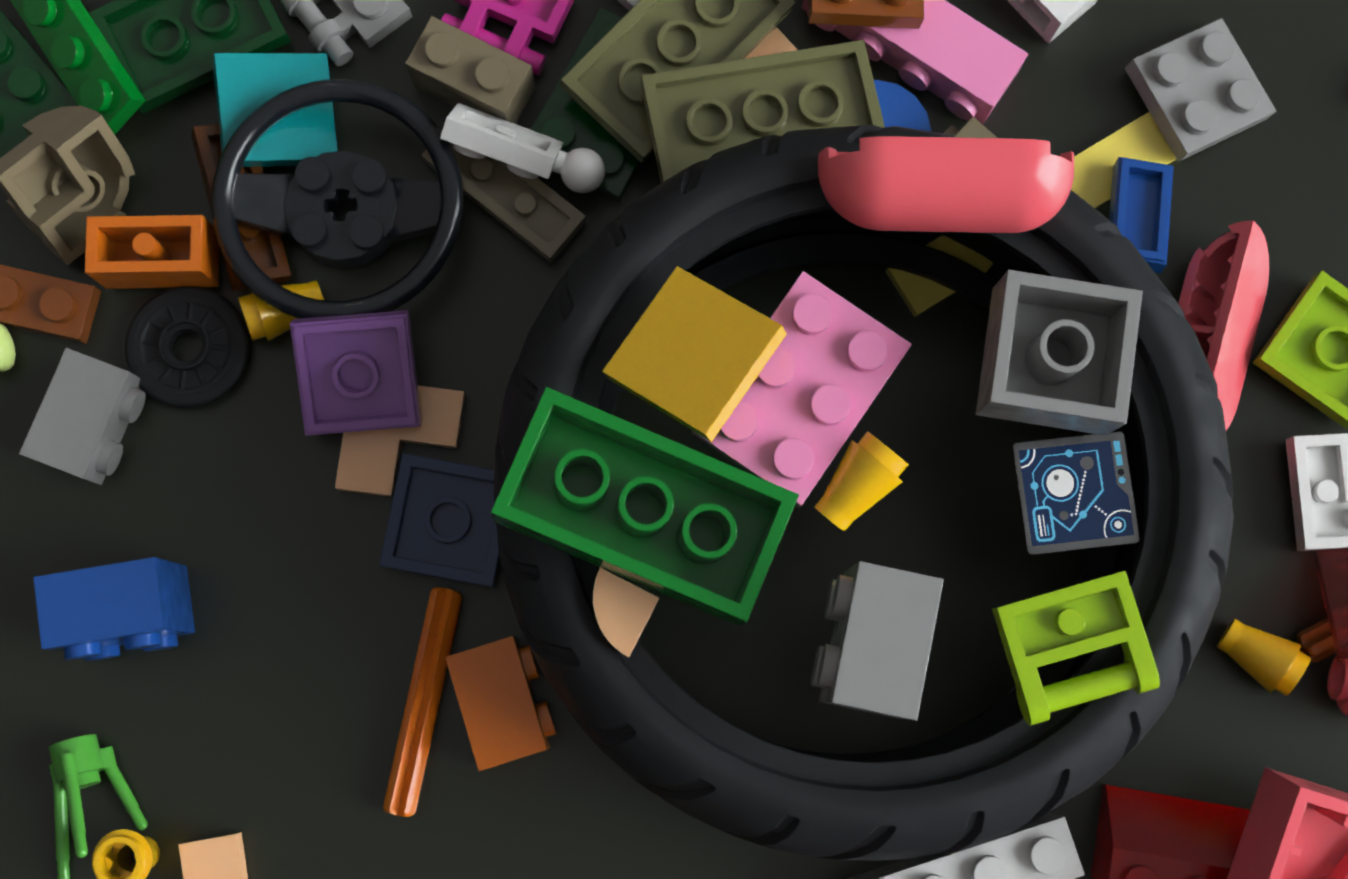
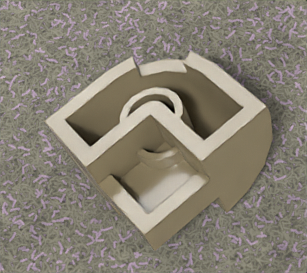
[0,106,135,265]

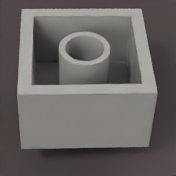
[975,270,1143,436]
[811,561,944,721]

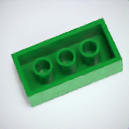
[491,387,799,626]

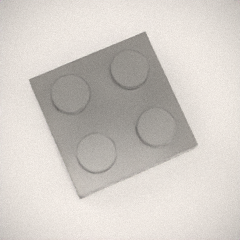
[1124,18,1276,162]

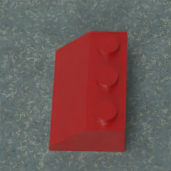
[1090,784,1250,879]

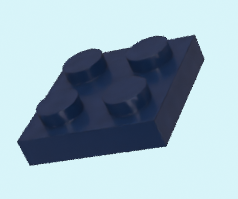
[379,453,500,588]

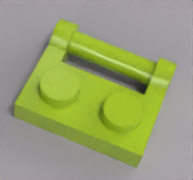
[992,571,1160,726]

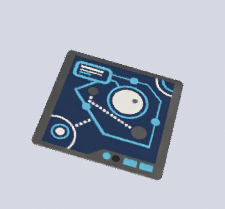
[1013,432,1140,555]

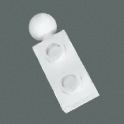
[440,103,605,193]

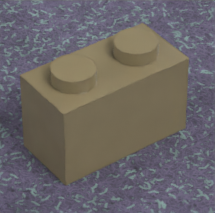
[405,16,536,124]

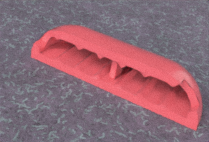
[818,136,1074,233]
[1178,221,1269,431]

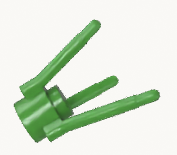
[48,734,148,879]

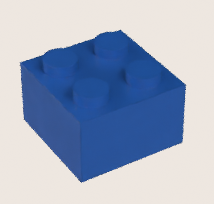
[33,557,195,661]

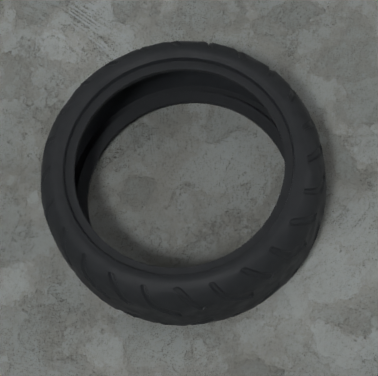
[494,125,1234,861]

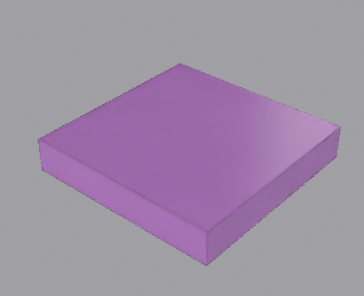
[290,310,422,436]

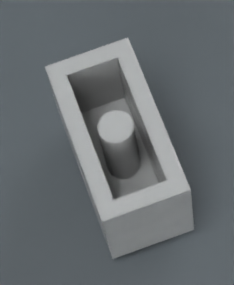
[19,348,146,486]

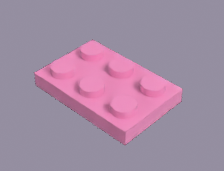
[691,271,912,508]

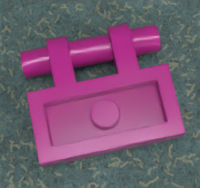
[441,0,574,76]

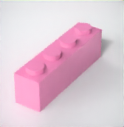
[801,0,1029,124]

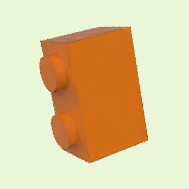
[85,215,219,289]
[445,636,557,771]

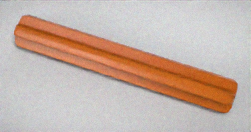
[383,587,462,817]

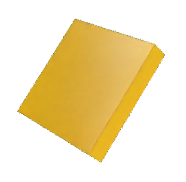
[602,266,787,442]

